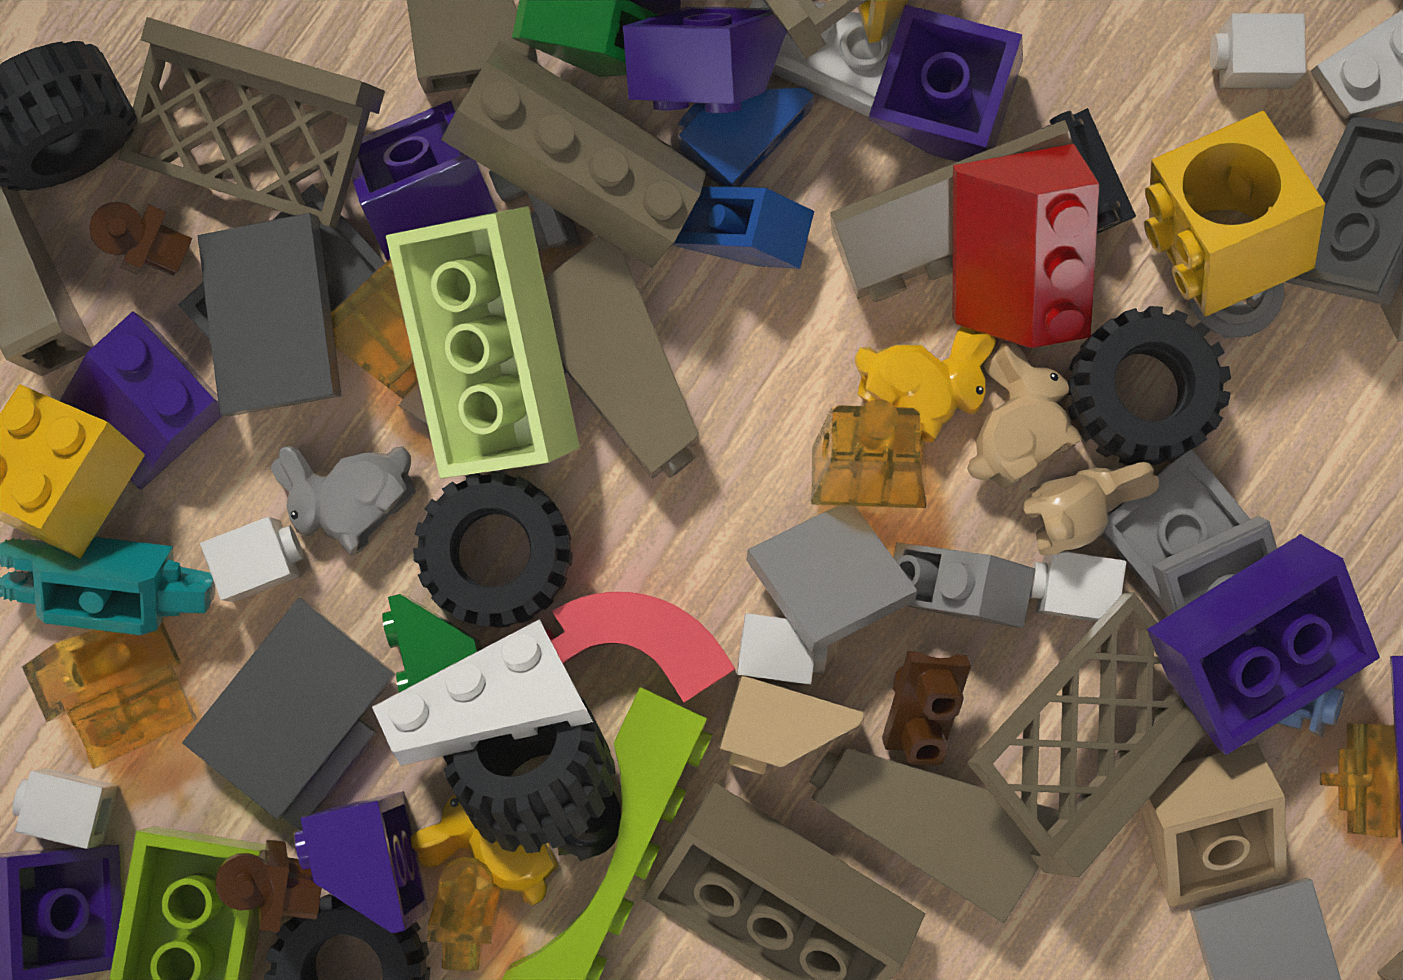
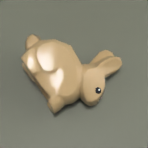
[967,341,1082,489]
[1024,462,1159,555]

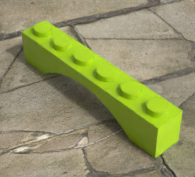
[502,687,713,980]

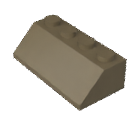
[441,41,707,268]
[830,120,1073,302]
[642,783,926,980]

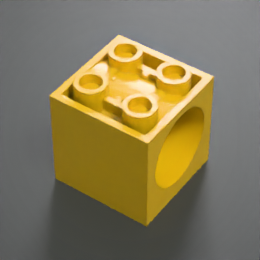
[1144,110,1326,317]

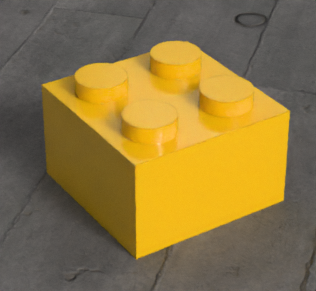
[0,384,146,559]

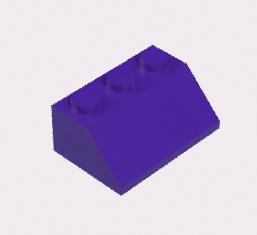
[1147,534,1380,755]
[295,791,429,933]

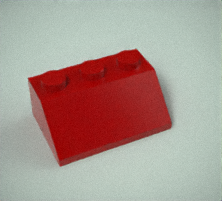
[952,144,1099,348]

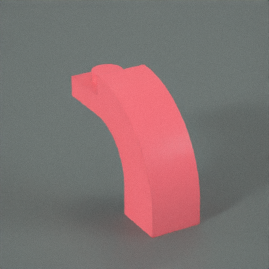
[546,592,735,703]

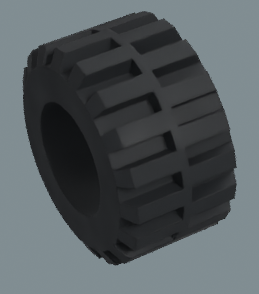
[0,41,137,191]
[1067,306,1231,465]
[413,471,573,628]
[443,695,616,853]
[264,894,431,980]

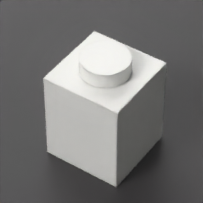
[1210,13,1306,89]
[200,516,304,603]
[1029,551,1126,622]
[737,613,828,685]
[12,769,118,849]

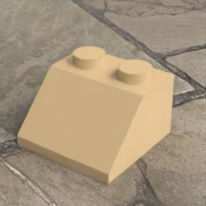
[719,675,864,775]
[1141,743,1287,907]

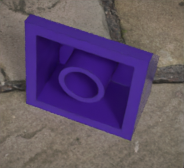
[869,4,1023,162]
[623,7,787,113]
[351,100,497,261]
[59,311,223,490]
[0,845,122,980]

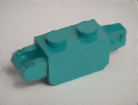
[0,537,216,635]

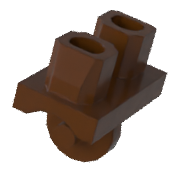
[89,202,192,276]
[882,651,971,766]
[216,840,322,932]

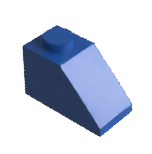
[678,88,814,187]
[673,186,814,269]

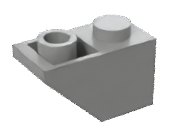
[893,542,1035,628]

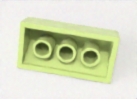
[386,206,580,479]

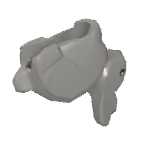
[271,446,416,556]

